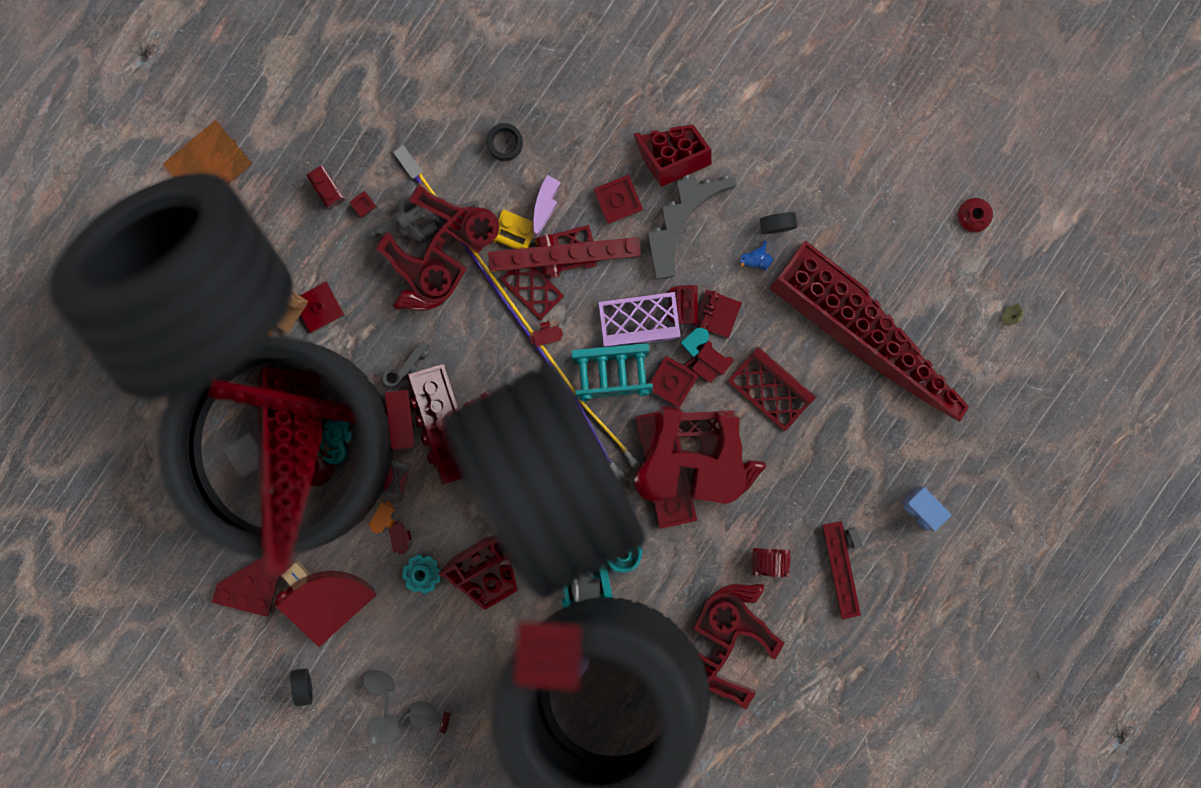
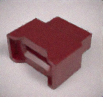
[692,340,734,384]

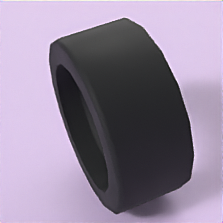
[487,123,523,161]
[759,212,798,234]
[290,668,313,707]

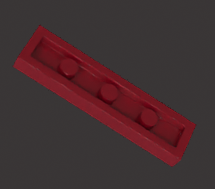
[655,411,735,437]

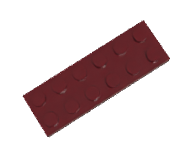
[635,411,697,529]

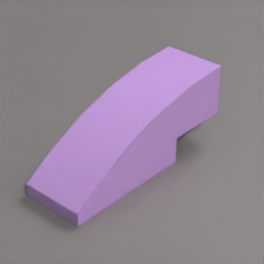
[533,175,561,238]

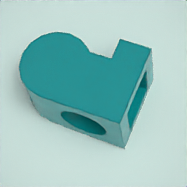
[680,328,709,357]

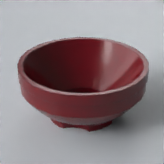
[958,198,993,233]

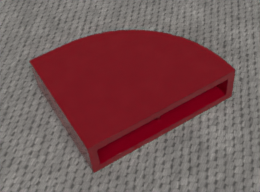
[275,571,376,647]

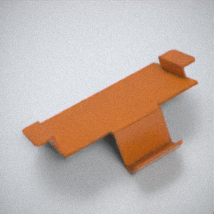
[368,501,395,534]

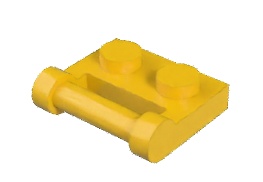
[493,209,533,249]

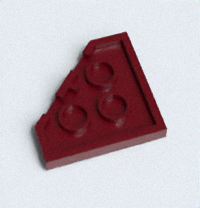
[212,558,280,617]

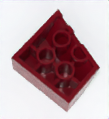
[634,124,712,187]

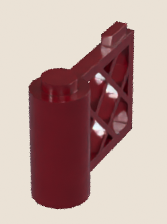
[534,225,599,279]

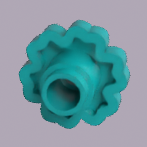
[402,554,441,594]

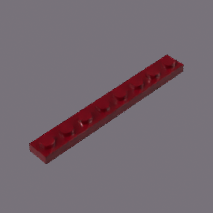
[487,237,641,272]
[207,380,357,424]

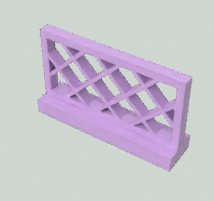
[599,292,681,347]

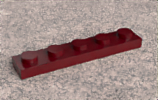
[822,521,861,619]

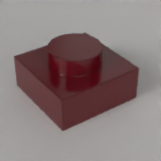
[349,191,377,218]

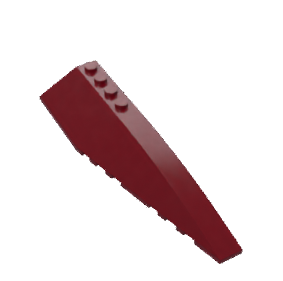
[769,240,969,422]
[257,367,322,576]

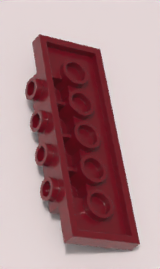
[406,364,465,485]

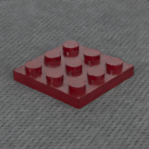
[515,621,581,690]

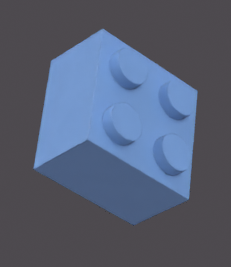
[902,486,952,531]

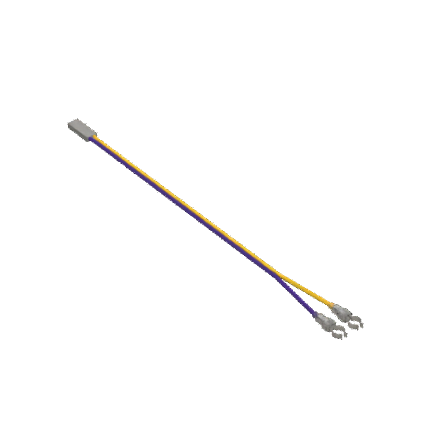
[393,145,640,492]

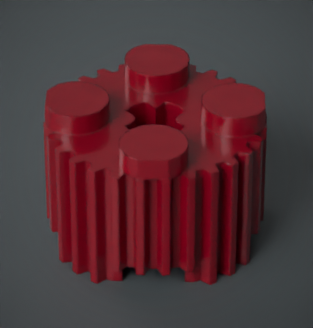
[751,548,791,577]

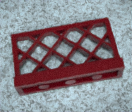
[728,346,816,431]

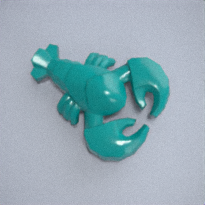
[318,419,352,465]

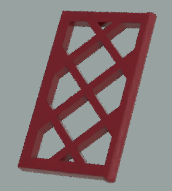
[500,268,564,320]

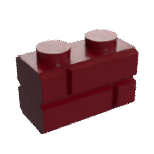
[306,165,346,210]

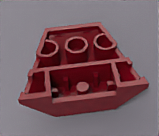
[439,535,518,610]

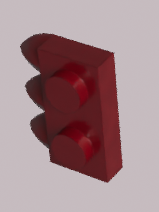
[668,285,698,324]

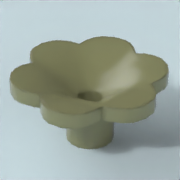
[1001,304,1024,326]

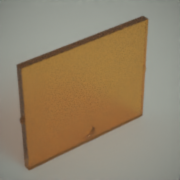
[163,120,252,183]

